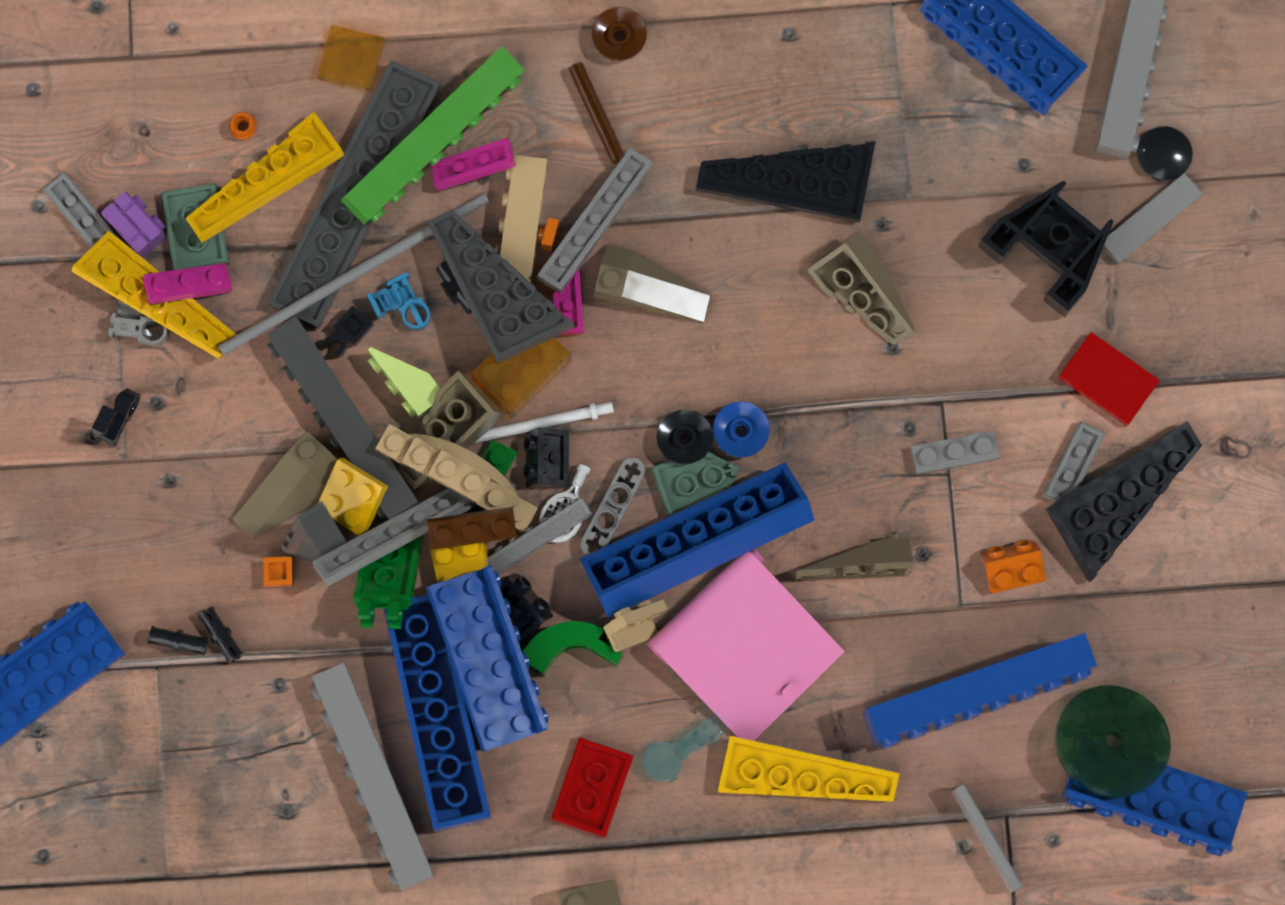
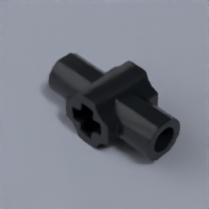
[436,260,472,314]

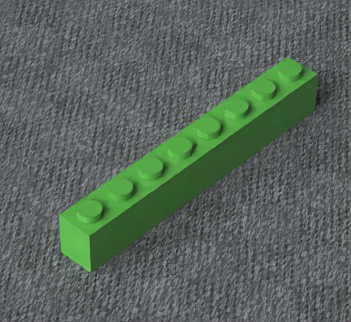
[341,46,525,224]

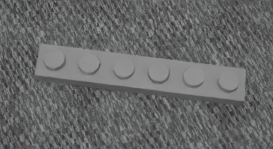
[537,148,653,294]
[312,488,477,586]

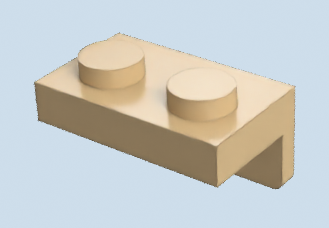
[603,599,668,652]

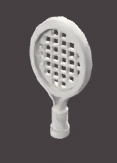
[539,464,591,544]

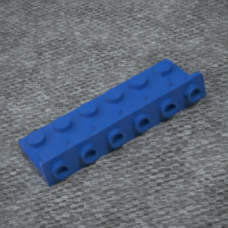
[920,0,1088,116]
[426,565,549,752]
[0,601,126,747]
[1062,736,1248,857]

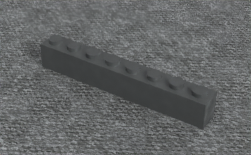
[267,316,419,521]

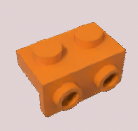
[980,540,1046,594]

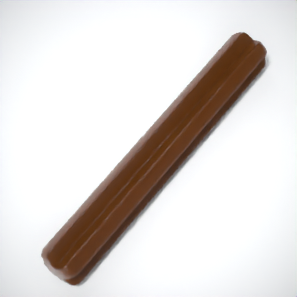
[569,62,625,164]

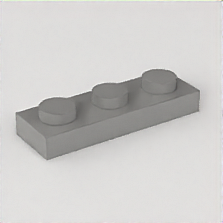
[910,430,1000,476]

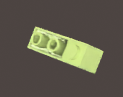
[368,347,440,421]

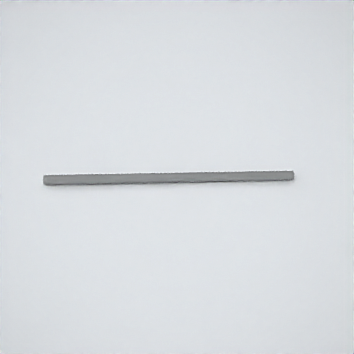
[218,193,489,356]

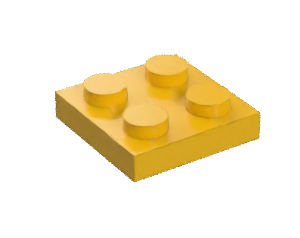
[318,458,388,536]

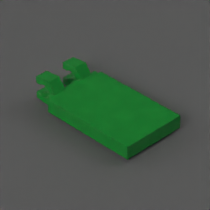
[353,530,424,629]

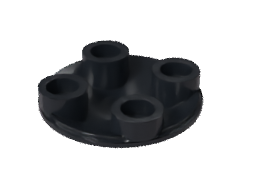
[1137,126,1193,181]

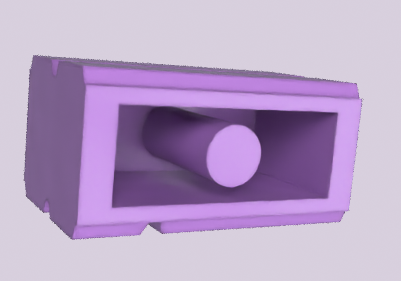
[101,191,166,258]

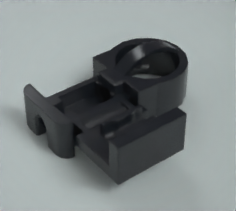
[92,388,141,447]

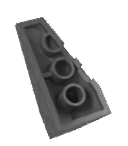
[281,501,347,562]

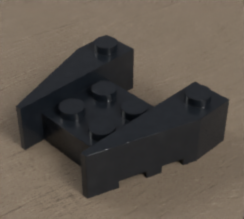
[979,180,1114,318]

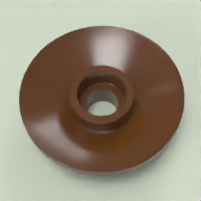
[592,7,647,61]

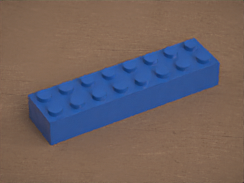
[579,462,815,618]
[384,594,492,833]
[863,633,1097,750]

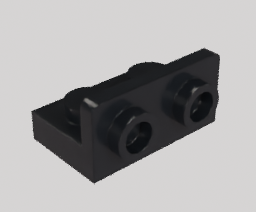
[523,427,569,488]
[499,573,553,642]

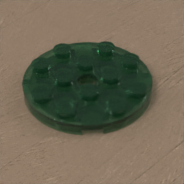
[1055,685,1171,798]

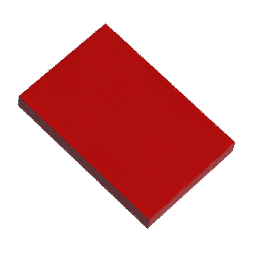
[1058,332,1161,427]
[551,737,634,838]

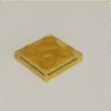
[317,25,385,92]

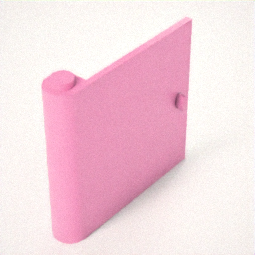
[647,549,845,741]

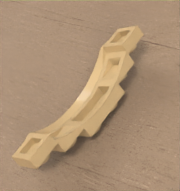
[374,424,538,533]

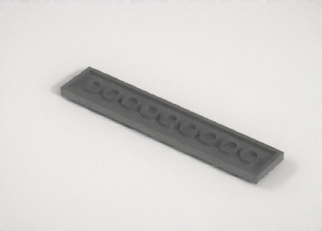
[268,60,441,329]

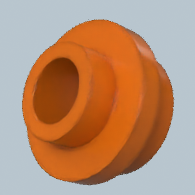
[229,112,257,140]

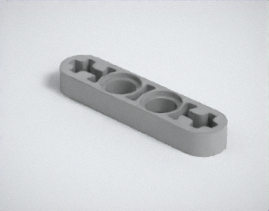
[581,457,645,556]

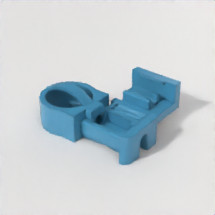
[367,273,431,331]

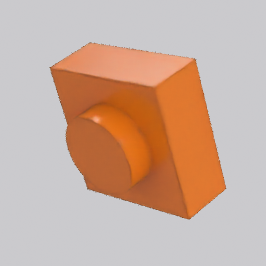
[537,217,559,253]
[263,556,294,588]

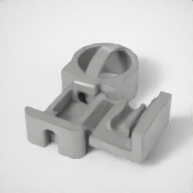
[108,300,169,347]

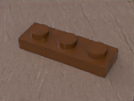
[427,507,516,550]

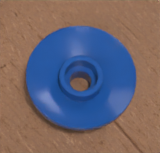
[713,401,770,458]

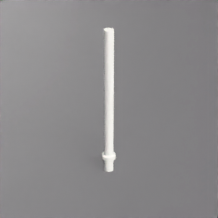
[473,401,614,444]

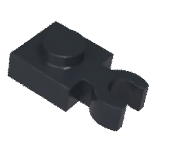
[324,306,374,358]

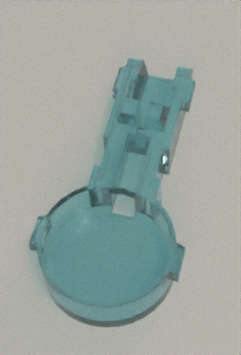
[642,717,724,783]

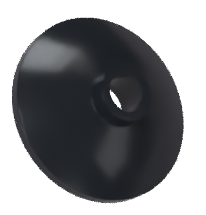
[656,410,713,465]

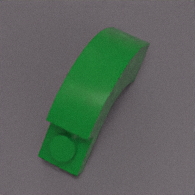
[523,621,623,677]

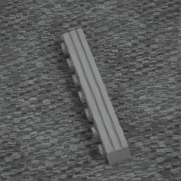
[487,498,593,574]

